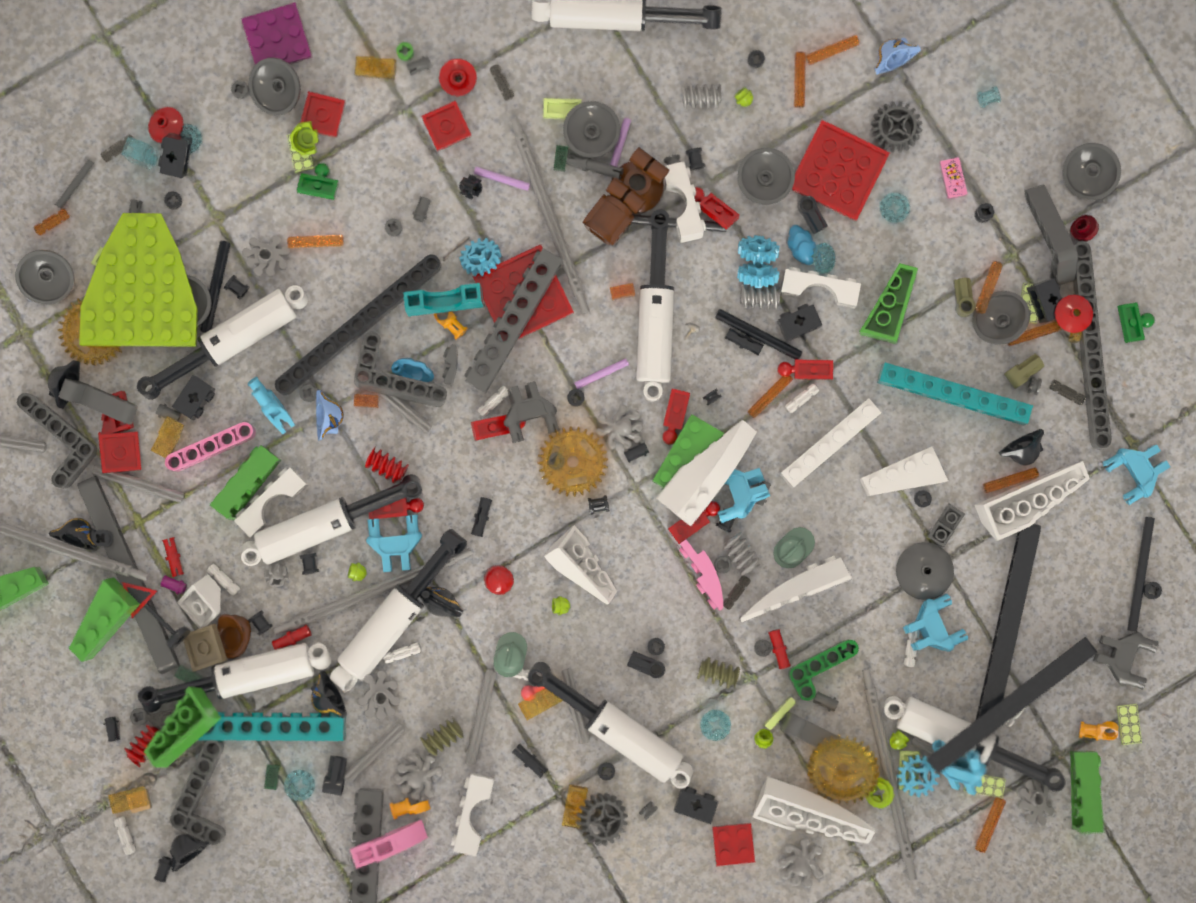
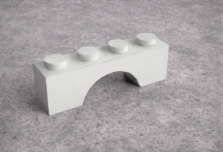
[663,161,706,243]
[780,267,861,309]
[234,468,308,538]
[451,773,494,856]

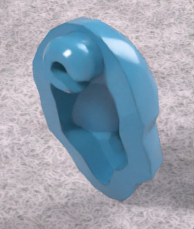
[787,225,817,265]
[391,358,434,382]

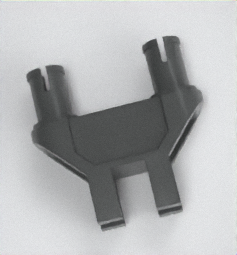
[504,381,560,444]
[1093,632,1159,690]

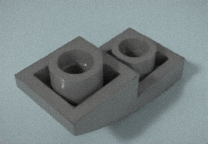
[442,344,458,386]
[928,503,965,547]

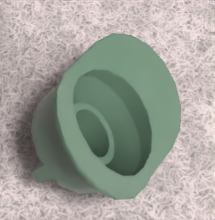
[773,527,815,569]
[493,632,527,677]

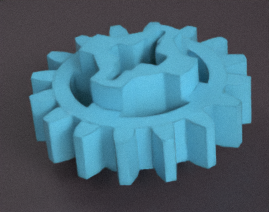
[738,235,780,264]
[459,238,502,276]
[737,262,779,288]
[896,754,940,798]

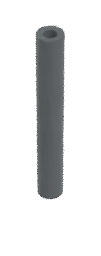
[55,159,95,209]

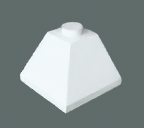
[177,574,221,629]

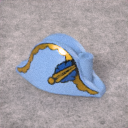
[875,38,921,74]
[316,390,344,441]

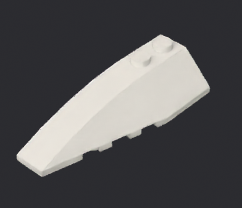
[656,420,757,526]
[975,461,1090,541]
[739,555,852,622]
[752,777,876,843]

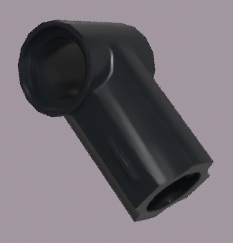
[797,196,828,235]
[627,650,666,678]
[322,755,347,796]

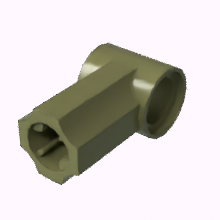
[953,277,976,317]
[1004,353,1045,389]

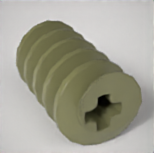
[697,657,740,689]
[420,716,464,756]

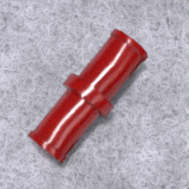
[162,537,184,577]
[272,624,312,650]
[768,629,791,669]

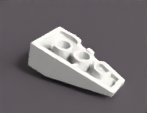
[544,525,617,604]

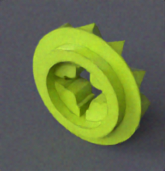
[864,777,895,808]

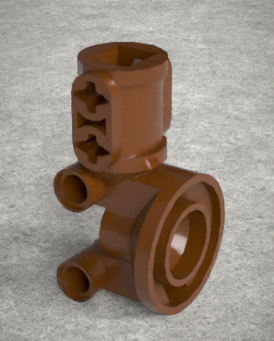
[582,147,670,246]

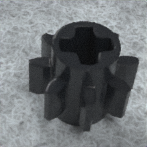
[459,174,482,199]

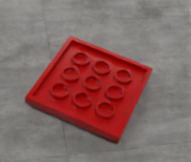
[791,120,890,221]
[472,244,574,341]

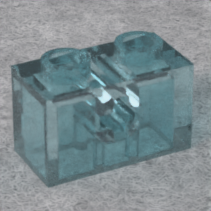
[121,136,158,170]

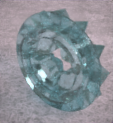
[180,124,202,154]
[879,193,910,223]
[810,243,836,273]
[700,710,731,741]
[284,770,315,801]

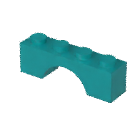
[403,283,484,317]

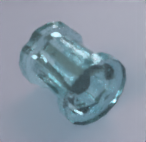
[977,86,1001,108]

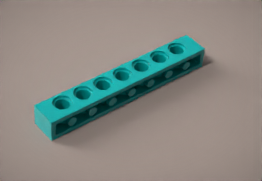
[877,362,1033,426]
[198,712,346,741]

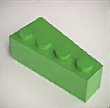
[652,414,724,488]
[0,567,49,611]
[144,687,221,768]
[1070,751,1104,833]

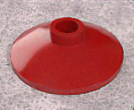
[439,59,477,96]
[148,107,184,143]
[1055,295,1093,333]

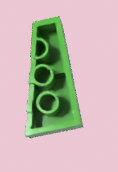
[859,263,918,345]
[209,445,281,520]
[69,577,140,662]

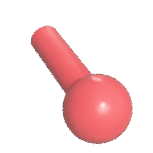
[521,685,545,701]

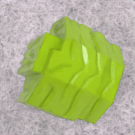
[290,121,319,156]

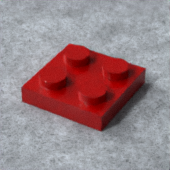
[300,91,346,138]
[421,100,472,152]
[98,432,142,474]
[712,823,755,866]

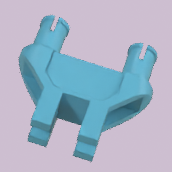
[248,377,295,434]
[1102,445,1171,506]
[718,468,770,523]
[366,515,422,572]
[903,594,968,652]
[932,740,986,796]

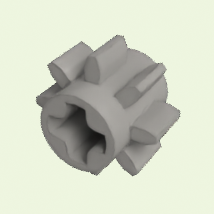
[264,563,288,587]

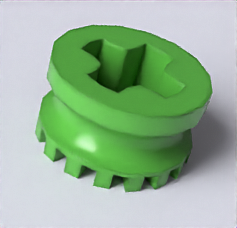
[396,42,414,61]

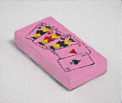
[940,157,968,199]

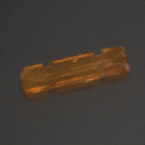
[34,208,70,235]

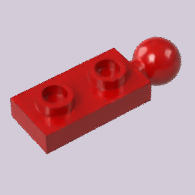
[694,187,740,230]
[777,359,833,380]
[662,388,690,445]
[471,415,526,441]
[369,498,424,520]
[668,501,720,544]

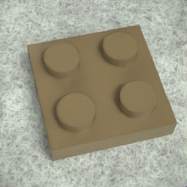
[183,624,227,672]

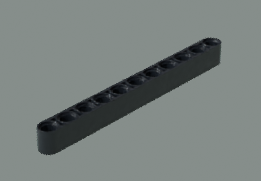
[275,254,442,395]
[975,524,1041,721]
[926,637,1098,775]

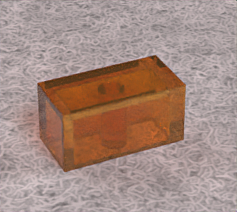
[610,283,635,301]
[354,394,380,408]

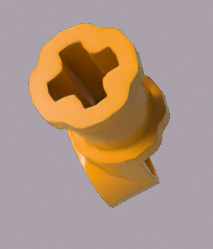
[434,311,468,340]
[1079,721,1119,741]
[389,797,431,820]

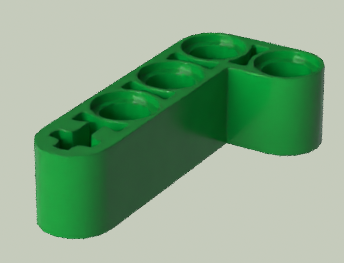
[788,639,859,701]

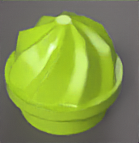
[734,87,753,107]
[348,562,367,581]
[552,596,571,615]
[754,729,774,749]
[889,730,910,750]

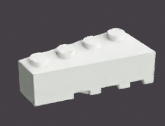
[859,446,948,496]

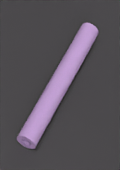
[610,118,631,167]
[474,167,530,191]
[574,358,629,389]

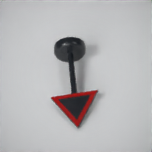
[122,582,191,650]

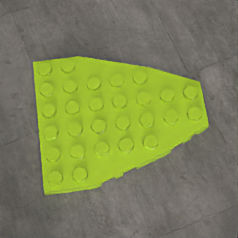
[79,213,198,347]

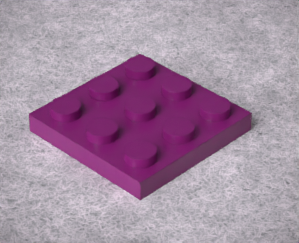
[241,2,312,65]

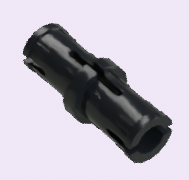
[724,328,764,356]
[471,497,492,537]
[512,743,548,778]

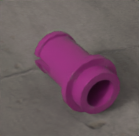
[160,575,187,595]

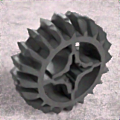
[871,101,922,153]
[576,793,628,846]

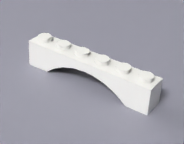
[779,398,881,489]

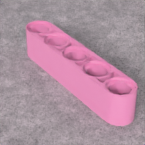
[165,422,256,472]

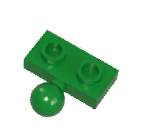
[297,163,339,200]
[1117,302,1155,343]

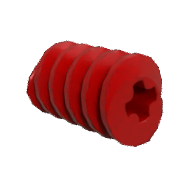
[365,446,409,484]
[124,725,161,767]

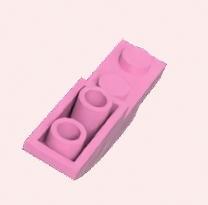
[679,540,723,611]
[350,819,428,868]

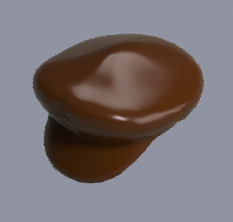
[217,614,251,659]

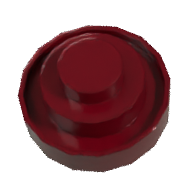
[1070,215,1099,242]

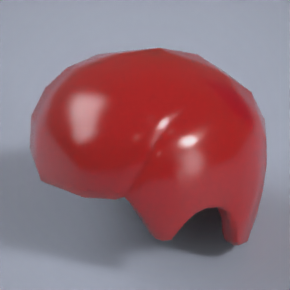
[484,565,514,595]

